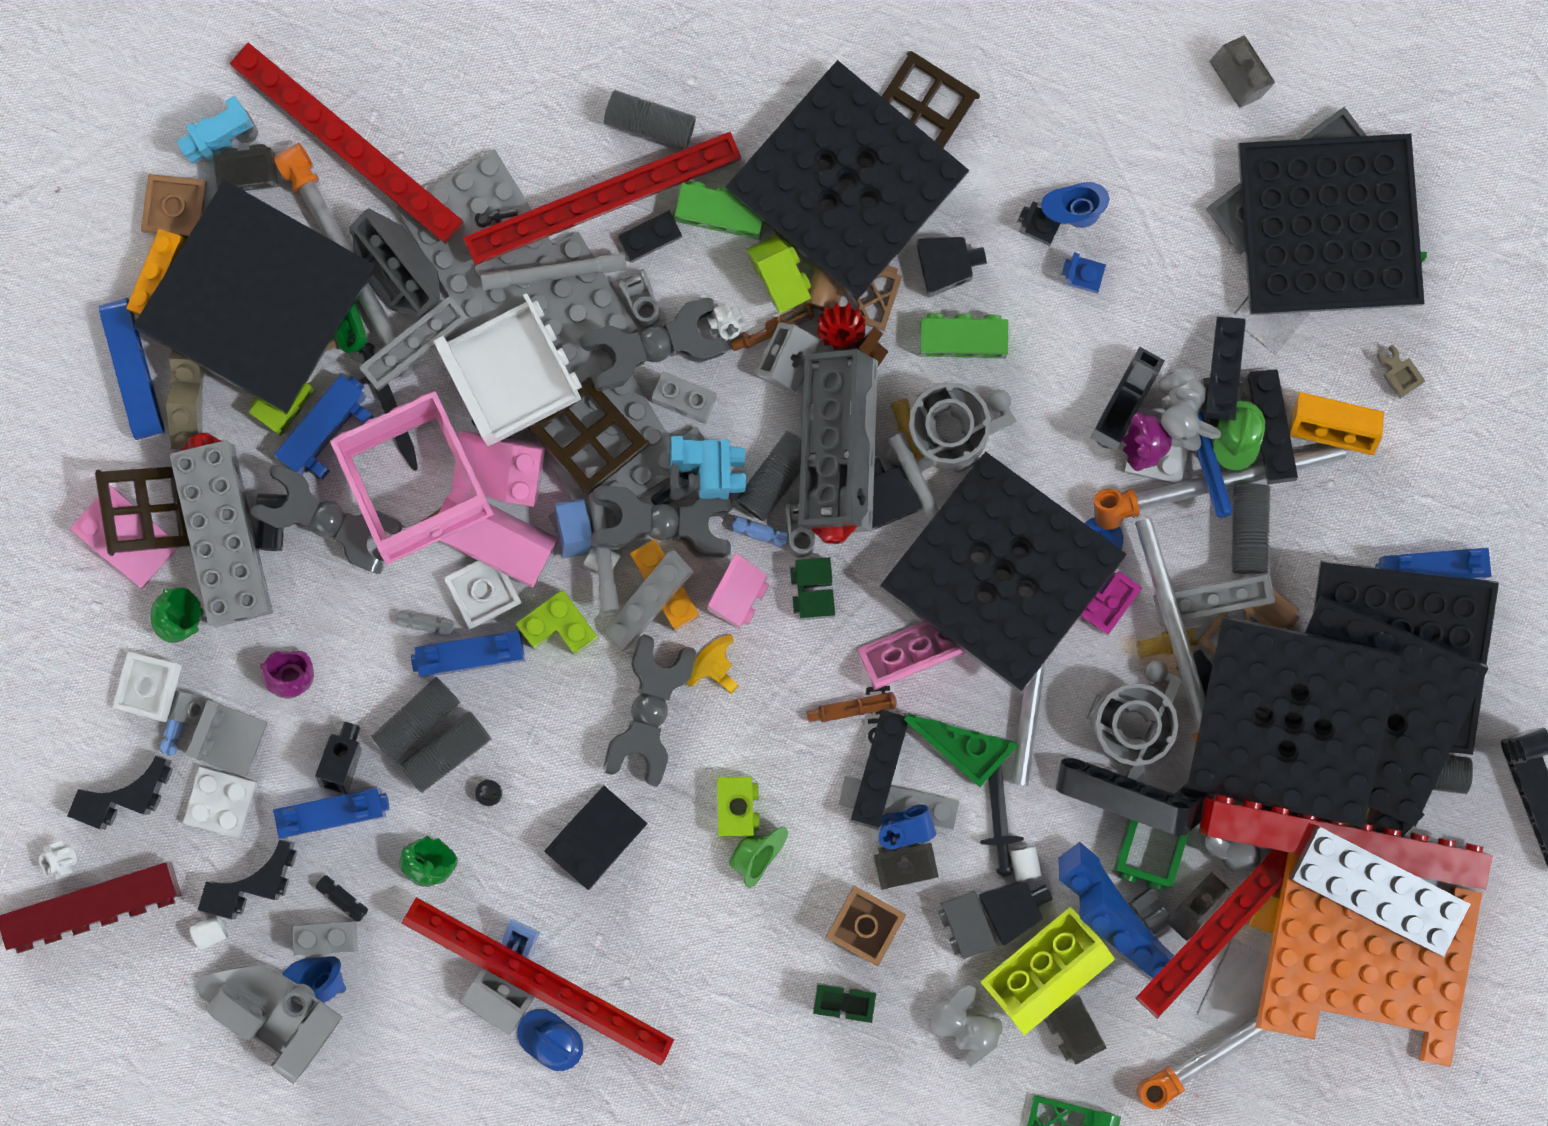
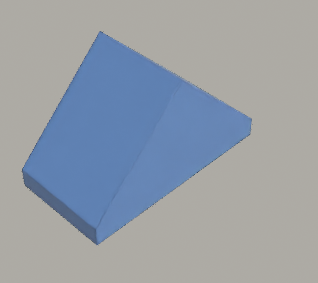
[555,498,592,559]
[501,919,540,958]

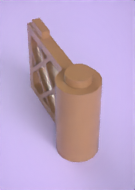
[803,265,902,331]
[1198,573,1300,654]

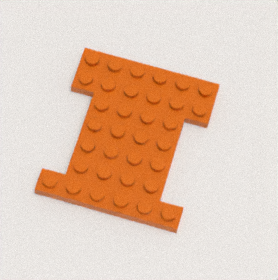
[1255,852,1482,1067]

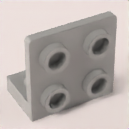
[186,700,267,776]

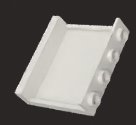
[433,293,582,447]

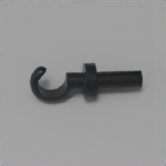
[475,209,519,228]

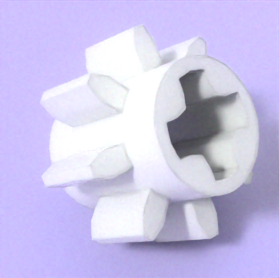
[707,304,745,341]
[39,841,77,880]

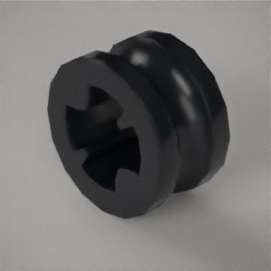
[475,780,502,806]

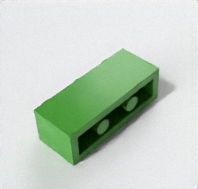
[675,181,763,240]
[919,313,1008,359]

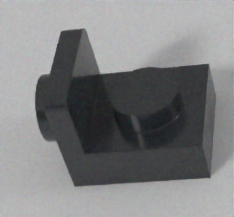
[1017,201,1061,246]

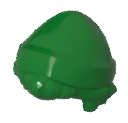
[150,587,204,643]
[399,836,458,887]

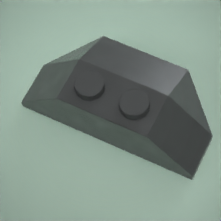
[349,208,440,317]

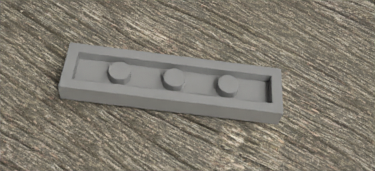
[359,295,469,391]
[604,550,694,651]
[1153,572,1275,625]
[839,776,959,830]

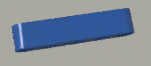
[99,298,165,440]

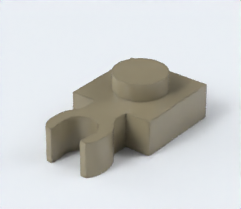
[1377,345,1425,399]

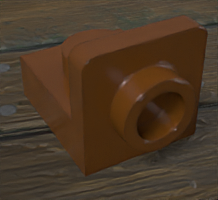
[855,327,888,367]

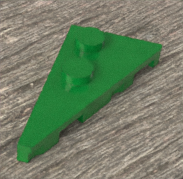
[903,713,1018,787]

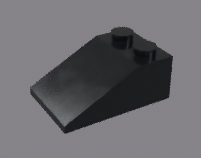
[544,785,648,890]

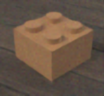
[825,885,907,967]

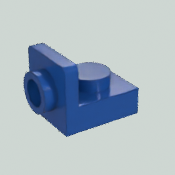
[1061,252,1106,294]

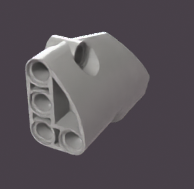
[198,964,342,1084]

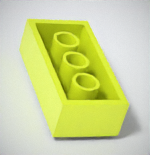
[980,906,1115,1035]

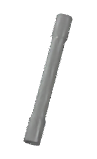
[481,253,627,290]
[887,431,939,522]
[584,466,619,613]

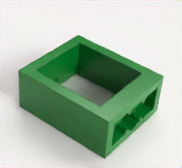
[1113,818,1189,892]

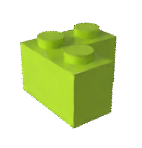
[745,235,812,314]
[516,589,599,655]

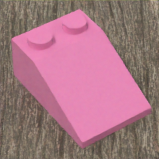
[452,430,545,507]
[70,485,178,589]
[708,553,769,629]

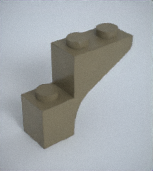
[166,350,205,449]

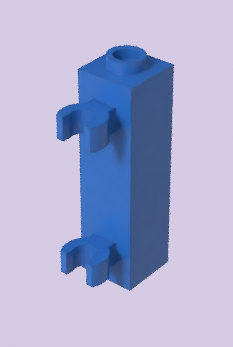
[274,375,375,480]
[1375,548,1492,579]
[411,631,525,678]
[273,788,390,839]

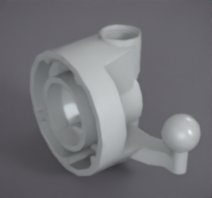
[886,382,1016,481]
[1087,660,1182,780]

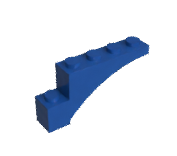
[1058,842,1175,979]

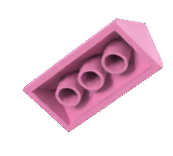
[438,487,559,588]
[857,621,966,691]

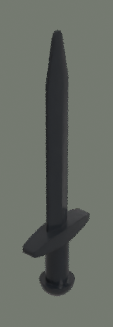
[359,343,418,471]
[980,764,1024,877]

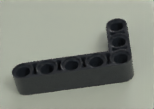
[1501,727,1548,867]
[1056,758,1215,836]

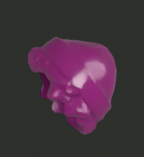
[1123,413,1172,471]
[260,651,314,699]

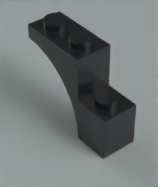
[1090,346,1165,452]
[67,756,173,830]
[198,840,297,920]

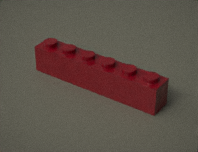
[0,862,182,954]

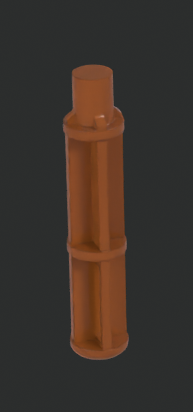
[729,304,814,352]
[807,692,897,722]

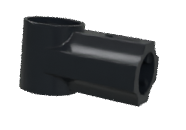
[256,493,287,552]

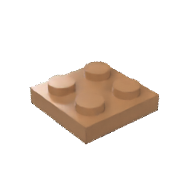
[141,174,208,238]

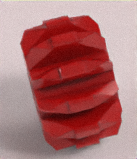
[817,302,866,351]

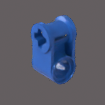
[878,804,937,850]

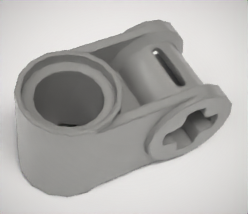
[617,269,660,328]
[785,502,815,557]

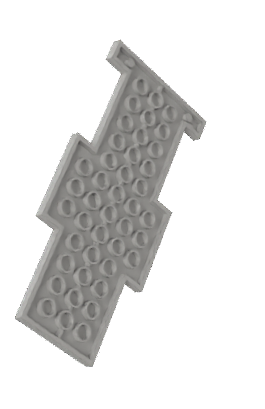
[396,149,705,532]

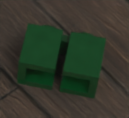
[790,557,835,620]
[813,983,876,1023]

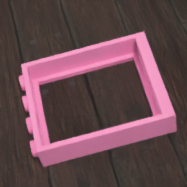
[330,391,494,565]

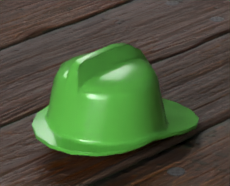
[1213,401,1265,470]
[729,827,788,888]

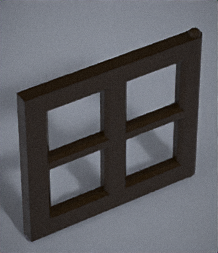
[882,51,980,148]
[527,377,650,495]
[95,466,190,556]

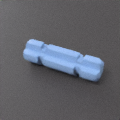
[732,517,788,547]
[159,719,184,755]

